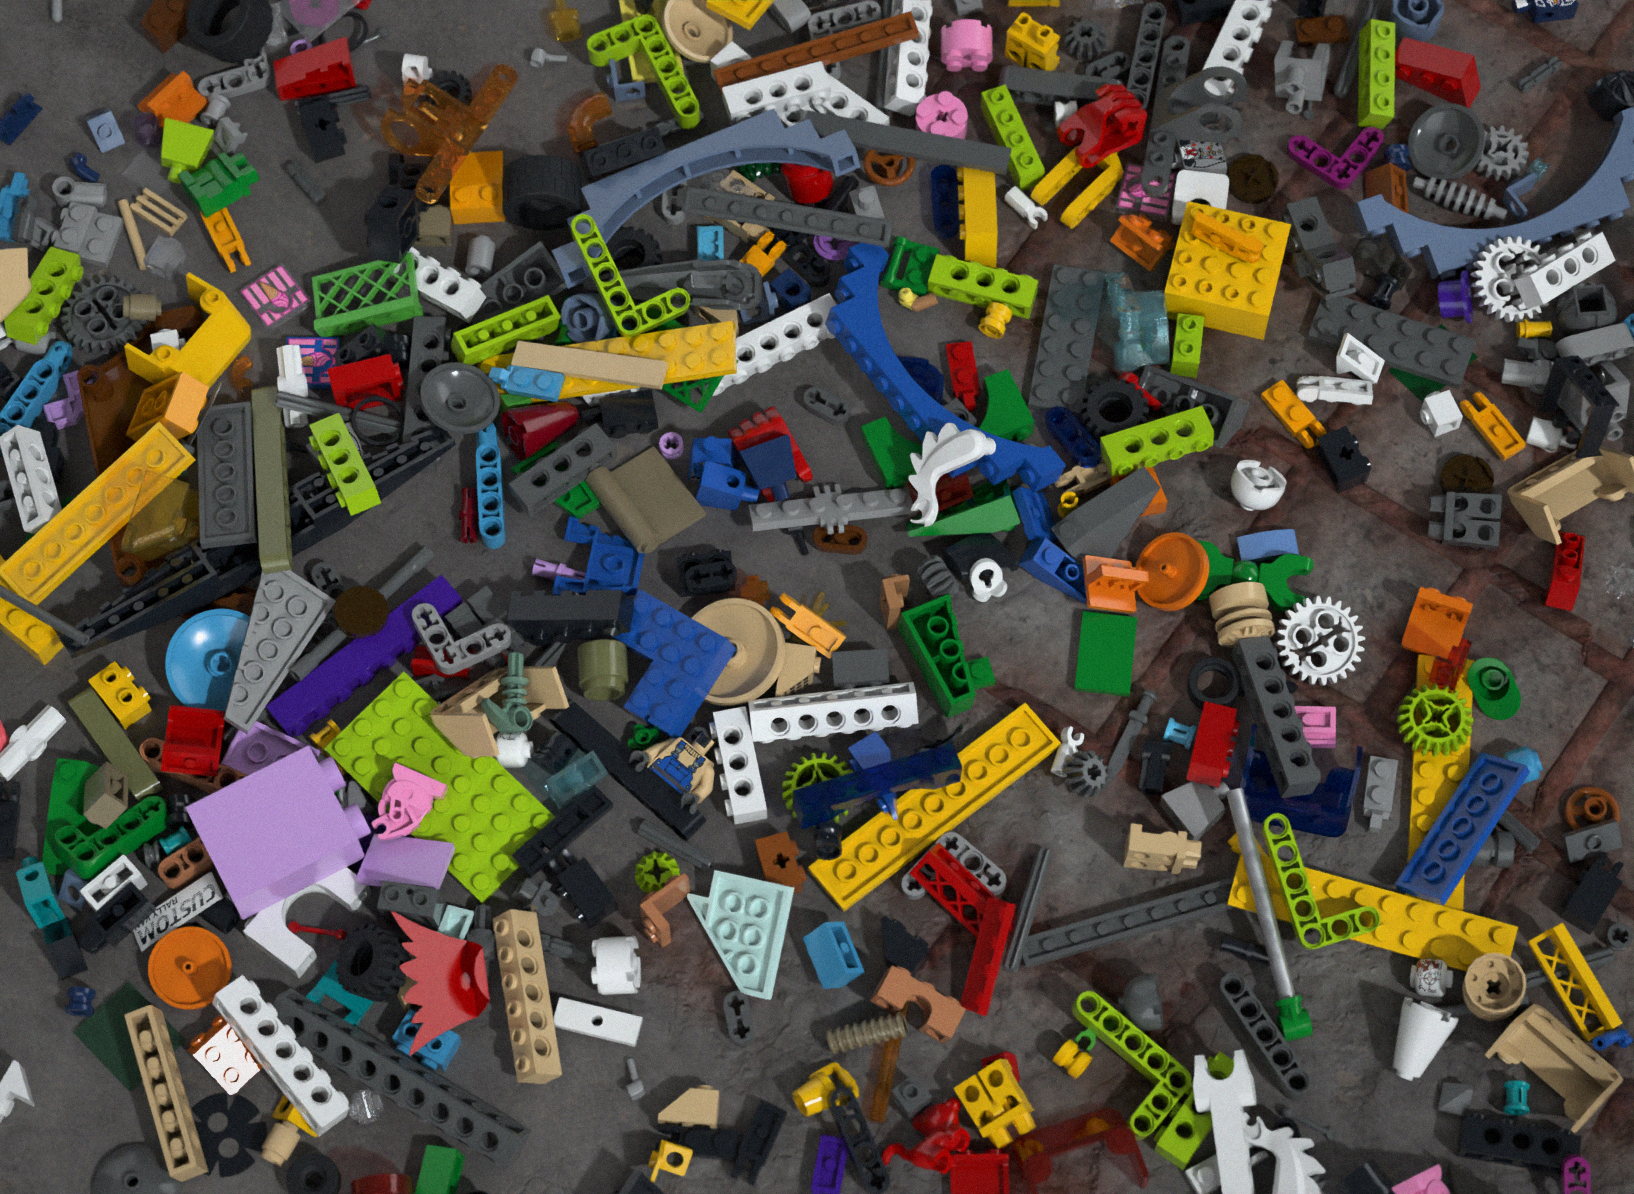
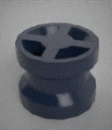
[1383,144,1411,172]
[64,987,96,1017]

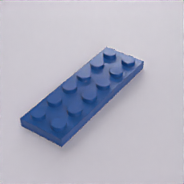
[1395,752,1530,906]

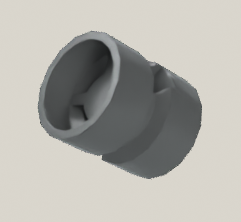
[1470,831,1514,868]

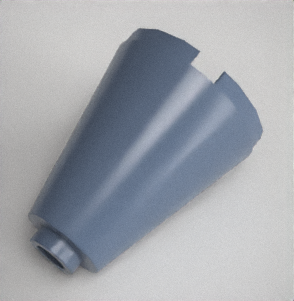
[561,292,625,344]

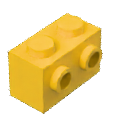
[88,661,152,730]

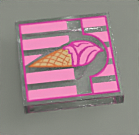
[1115,163,1177,222]
[238,263,312,333]

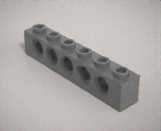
[403,316,452,473]
[1231,636,1320,798]

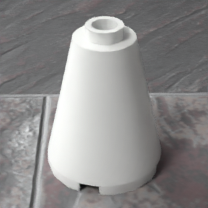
[1393,997,1459,1081]

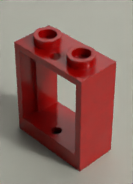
[327,354,405,410]

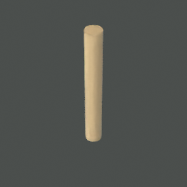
[118,199,150,270]

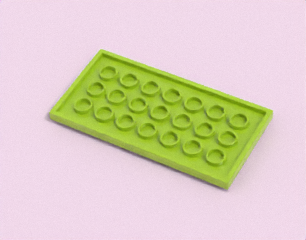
[324,672,556,905]

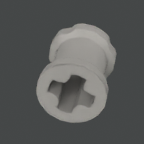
[200,94,231,128]

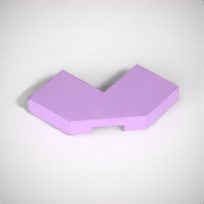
[43,370,93,430]

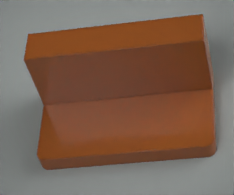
[1365,163,1409,214]

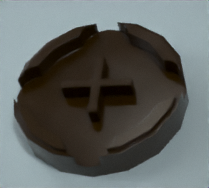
[1227,154,1279,204]
[1440,454,1494,495]
[334,586,389,639]

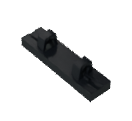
[511,785,613,879]

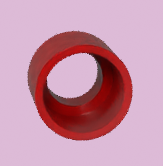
[782,163,834,204]

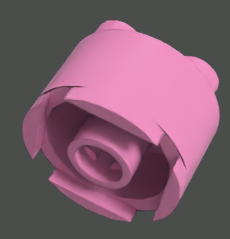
[941,19,993,72]
[915,91,968,139]

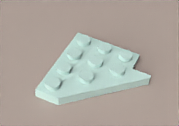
[687,870,794,1000]

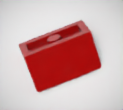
[411,646,471,679]

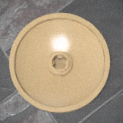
[692,598,786,706]

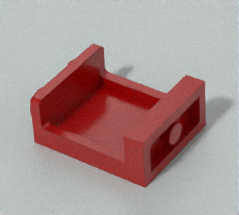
[161,705,225,777]
[950,1149,1009,1194]

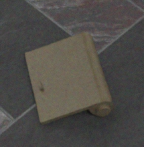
[585,446,707,553]

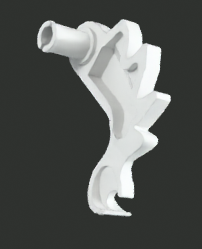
[909,423,996,527]
[1244,1112,1326,1194]

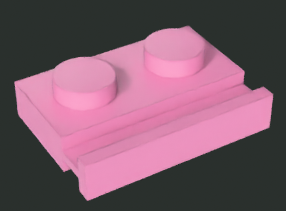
[1283,706,1336,748]

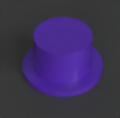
[1438,271,1473,323]

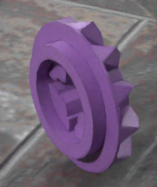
[814,235,856,263]

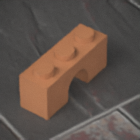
[870,965,966,1044]

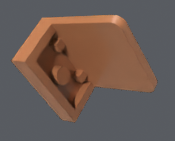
[640,873,690,948]

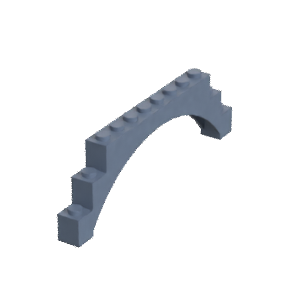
[1351,107,1634,280]
[552,108,860,289]

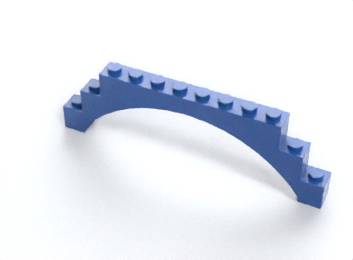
[825,243,1066,493]

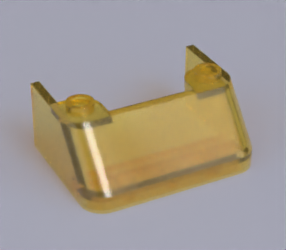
[121,470,200,561]

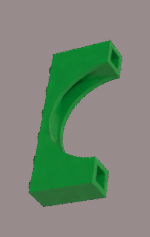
[861,369,1035,490]

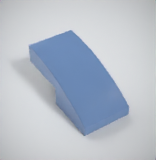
[1237,529,1299,563]

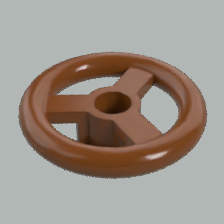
[863,149,915,186]
[1564,787,1620,831]

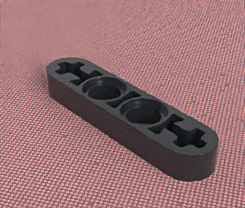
[827,1087,890,1194]

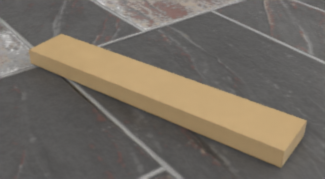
[511,341,669,390]

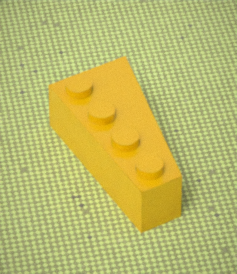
[957,166,998,268]
[0,555,64,666]

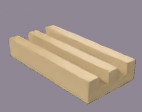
[129,188,188,237]

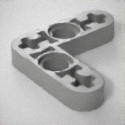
[808,1,882,80]
[198,47,272,100]
[412,603,512,675]
[901,832,1006,900]

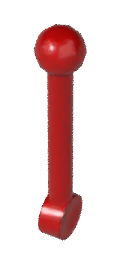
[288,921,346,940]

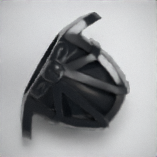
[1584,69,1634,121]

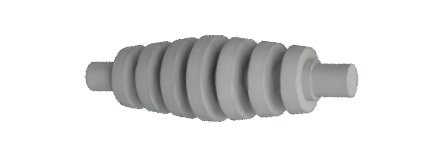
[1412,177,1508,220]

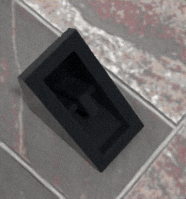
[43,918,89,980]

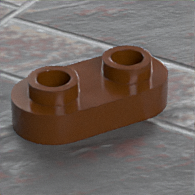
[813,525,867,555]

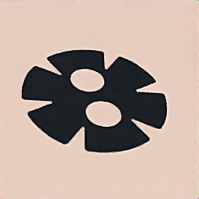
[192,1093,266,1178]

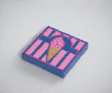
[286,337,341,389]

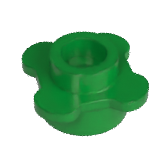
[628,724,660,751]

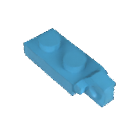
[0,172,30,243]
[488,365,565,402]

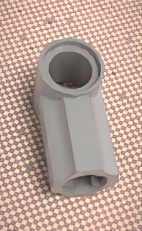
[52,176,107,209]
[1500,359,1554,394]

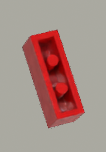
[1186,701,1240,788]

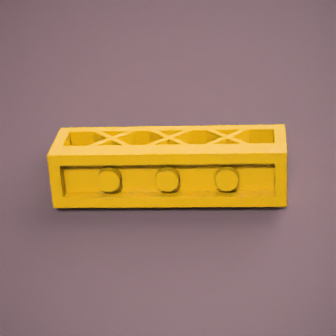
[1527,923,1622,1042]

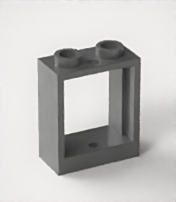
[377,880,447,931]

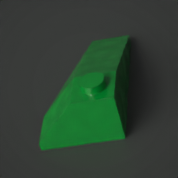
[906,479,1021,537]
[42,758,100,877]

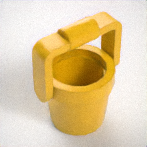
[793,1062,859,1117]

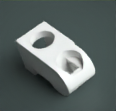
[402,54,433,95]

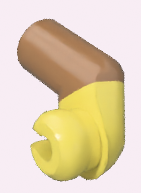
[898,288,938,312]

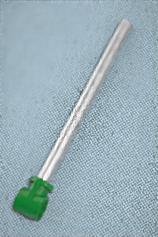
[1226,788,1313,1042]

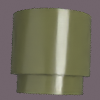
[577,639,629,701]

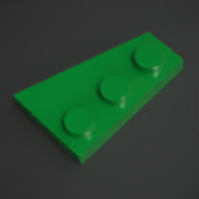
[511,441,600,519]

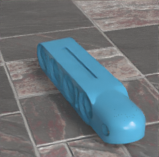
[0,340,73,456]
[476,422,506,549]

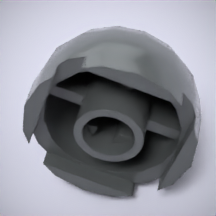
[1118,972,1164,1031]

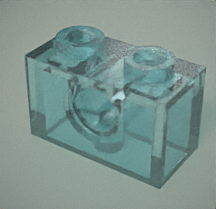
[544,751,609,809]

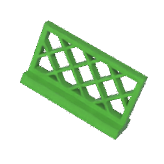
[312,252,423,337]

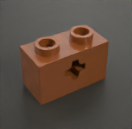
[755,831,806,894]

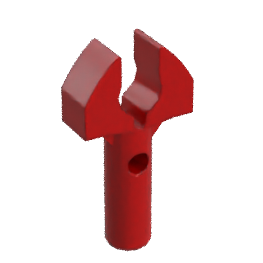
[1118,371,1161,411]

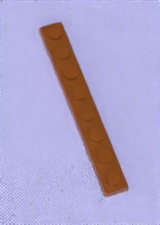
[713,11,919,97]

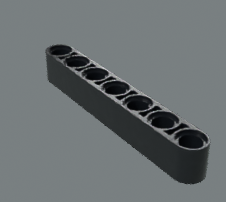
[548,698,707,841]

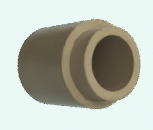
[123,293,161,321]

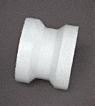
[1054,101,1077,127]

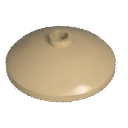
[662,0,733,63]

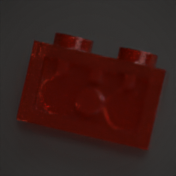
[1429,638,1472,691]

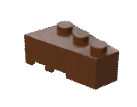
[140,0,192,54]

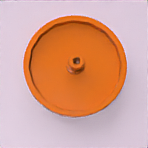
[1135,532,1209,611]
[148,927,232,1010]

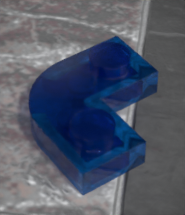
[897,356,944,406]

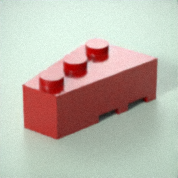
[273,36,356,101]
[1395,37,1481,109]

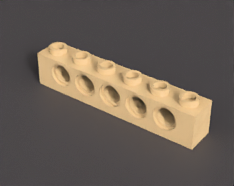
[492,909,562,1084]
[124,1005,208,1182]

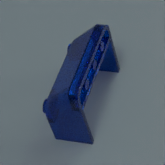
[1239,724,1363,838]

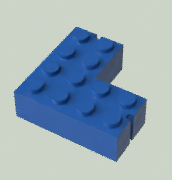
[611,589,736,739]

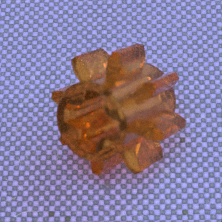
[739,575,770,608]

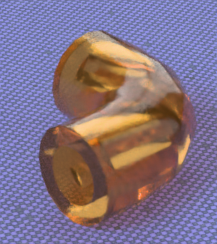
[566,91,612,155]

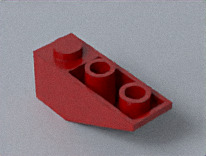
[1545,531,1585,611]

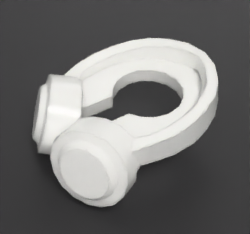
[969,558,1007,602]

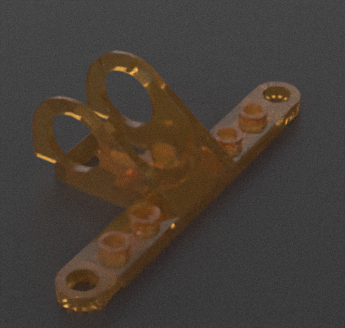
[380,64,518,204]

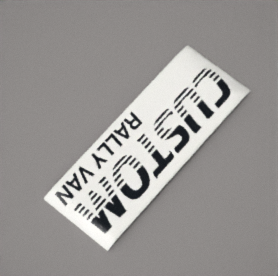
[133,872,223,952]

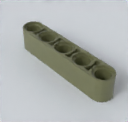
[67,686,164,803]

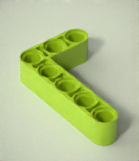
[587,14,700,129]
[571,214,690,338]
[1261,813,1381,950]
[1072,991,1192,1141]

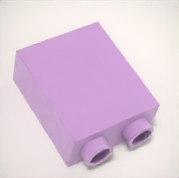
[185,745,371,920]

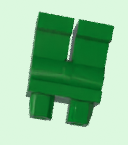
[178,152,260,218]

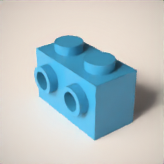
[803,921,865,989]
[392,1009,462,1072]

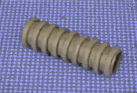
[827,1011,908,1054]

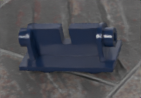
[0,92,43,146]

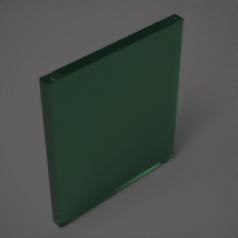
[74,982,186,1092]

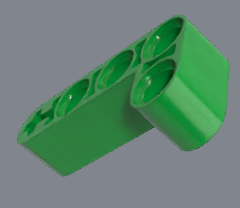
[55,796,167,879]

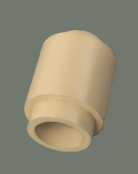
[261,1121,301,1166]

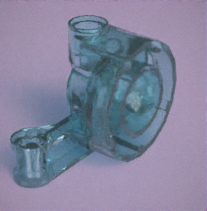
[1105,272,1169,372]

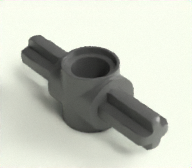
[466,905,497,983]

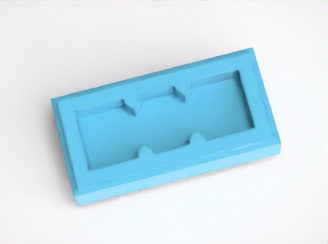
[697,226,724,261]

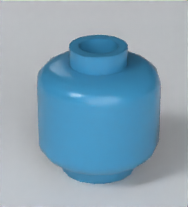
[1503,746,1543,785]

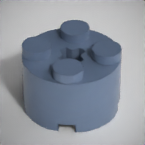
[1389,0,1444,42]

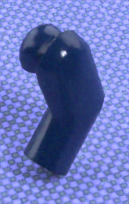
[69,153,100,183]

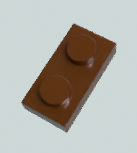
[1293,14,1349,47]

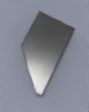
[414,674,464,702]

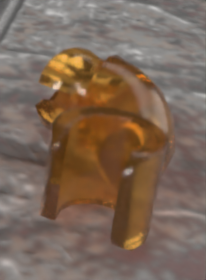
[232,356,254,398]

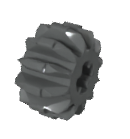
[1063,16,1107,61]
[917,555,959,600]
[1062,750,1110,798]

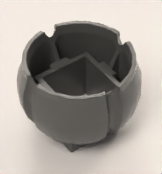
[1555,282,1617,337]

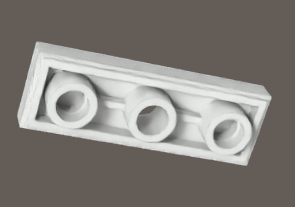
[553,997,643,1047]

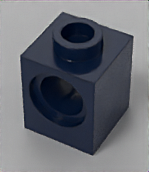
[770,268,811,313]

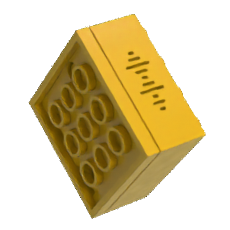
[1160,201,1291,340]

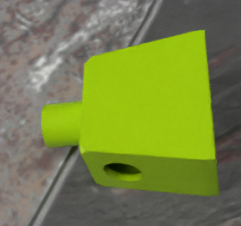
[161,118,214,184]

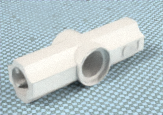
[276,345,309,428]
[0,705,67,781]

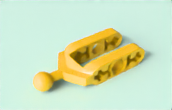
[1031,146,1129,229]

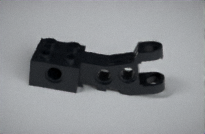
[364,153,443,264]

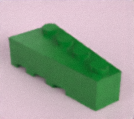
[897,593,976,719]

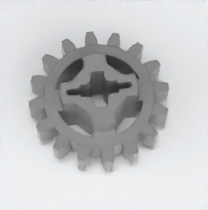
[1477,126,1529,181]

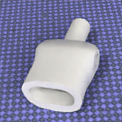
[1525,417,1577,453]

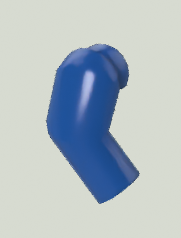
[1593,1028,1633,1051]

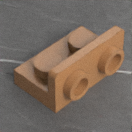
[879,574,910,631]

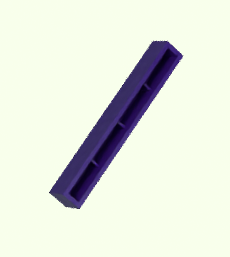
[266,575,463,737]

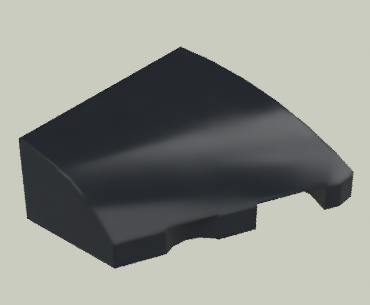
[943,533,1019,580]

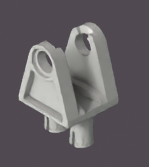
[1274,40,1330,114]
[1567,361,1630,441]

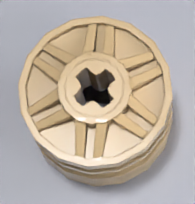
[1209,582,1275,648]
[1462,953,1527,1021]

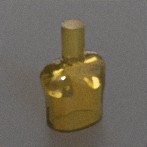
[549,0,582,42]

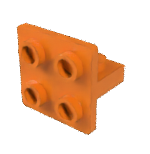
[137,71,209,130]
[1110,214,1176,272]
[1082,555,1149,613]

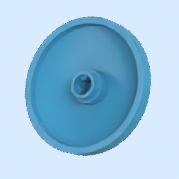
[165,609,250,711]

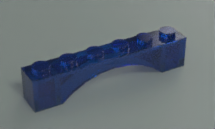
[792,743,962,829]

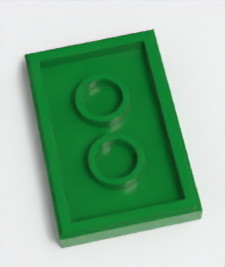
[1074,611,1137,697]

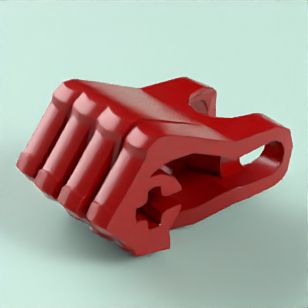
[1056,84,1147,169]
[727,406,813,503]

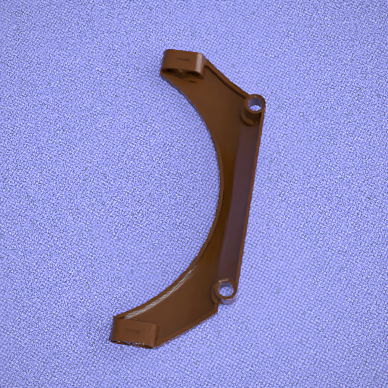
[77,305,257,620]

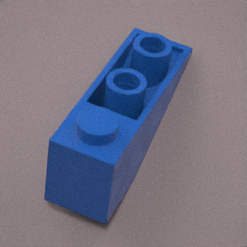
[1019,538,1087,605]
[848,731,898,821]

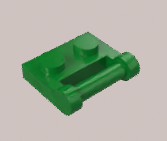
[880,236,940,297]

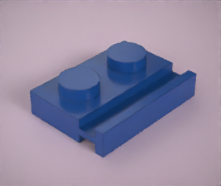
[1012,487,1059,543]

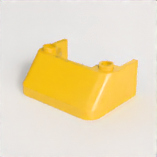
[124,272,252,390]

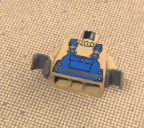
[628,733,715,814]

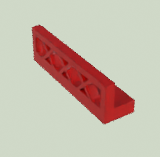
[909,842,1017,938]
[960,897,1017,1016]

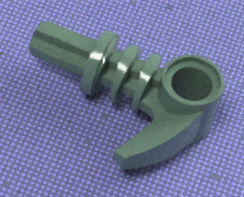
[481,652,533,733]

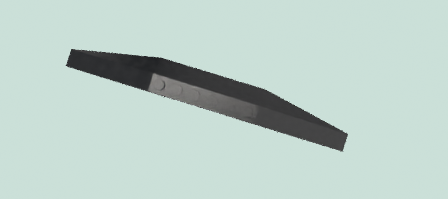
[59,427,456,658]

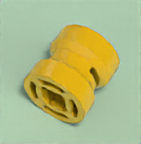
[978,302,1013,339]
[1052,1039,1093,1079]

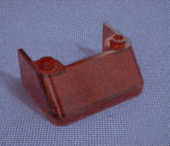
[1011,1107,1150,1194]

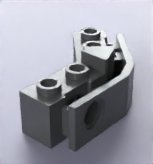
[1281,196,1357,300]

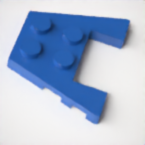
[552,516,645,596]

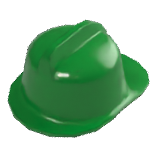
[1467,657,1521,720]

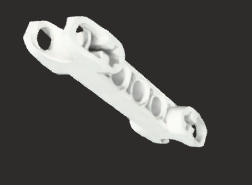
[1193,1050,1256,1194]

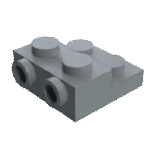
[52,201,124,267]

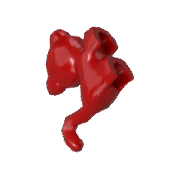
[880,1097,970,1174]

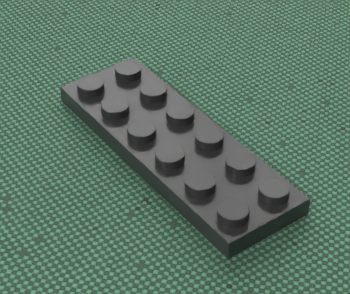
[1028,264,1106,417]
[1307,296,1476,389]
[197,401,257,549]

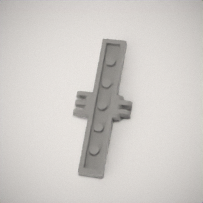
[748,484,913,535]

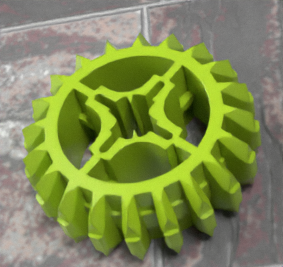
[1397,683,1474,758]
[782,752,857,827]

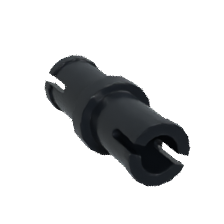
[1219,933,1270,966]

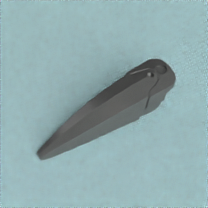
[584,259,762,310]

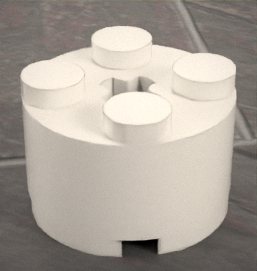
[592,936,641,995]

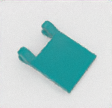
[306,958,375,1027]

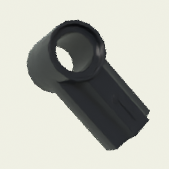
[1138,738,1172,796]

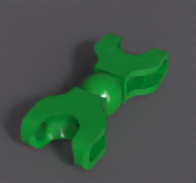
[1196,540,1314,613]

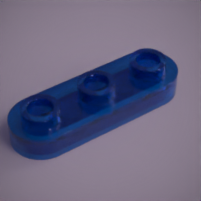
[930,165,960,239]
[1045,406,1102,468]

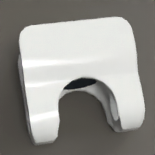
[1171,170,1229,225]

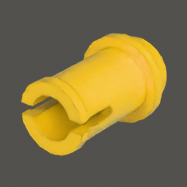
[1516,319,1552,339]
[1057,491,1079,519]

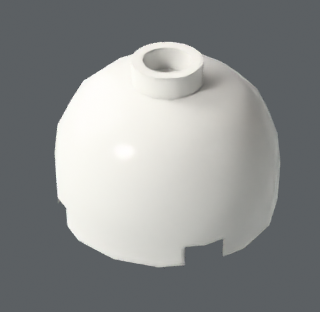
[1231,460,1287,511]

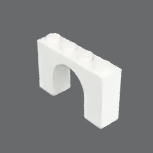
[243,867,371,978]

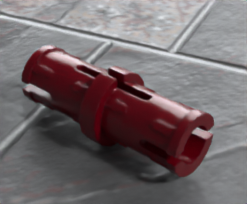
[458,487,479,544]

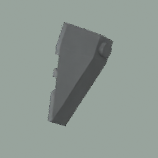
[470,241,567,324]
[1138,364,1250,449]
[1051,466,1160,566]

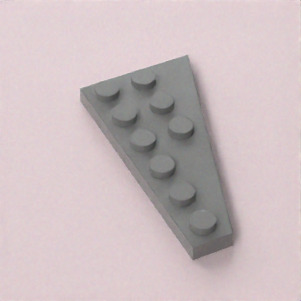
[223,570,336,734]

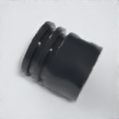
[531,730,578,776]

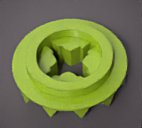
[635,851,680,894]

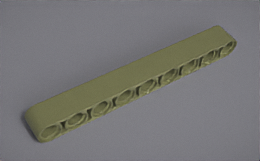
[251,384,293,575]

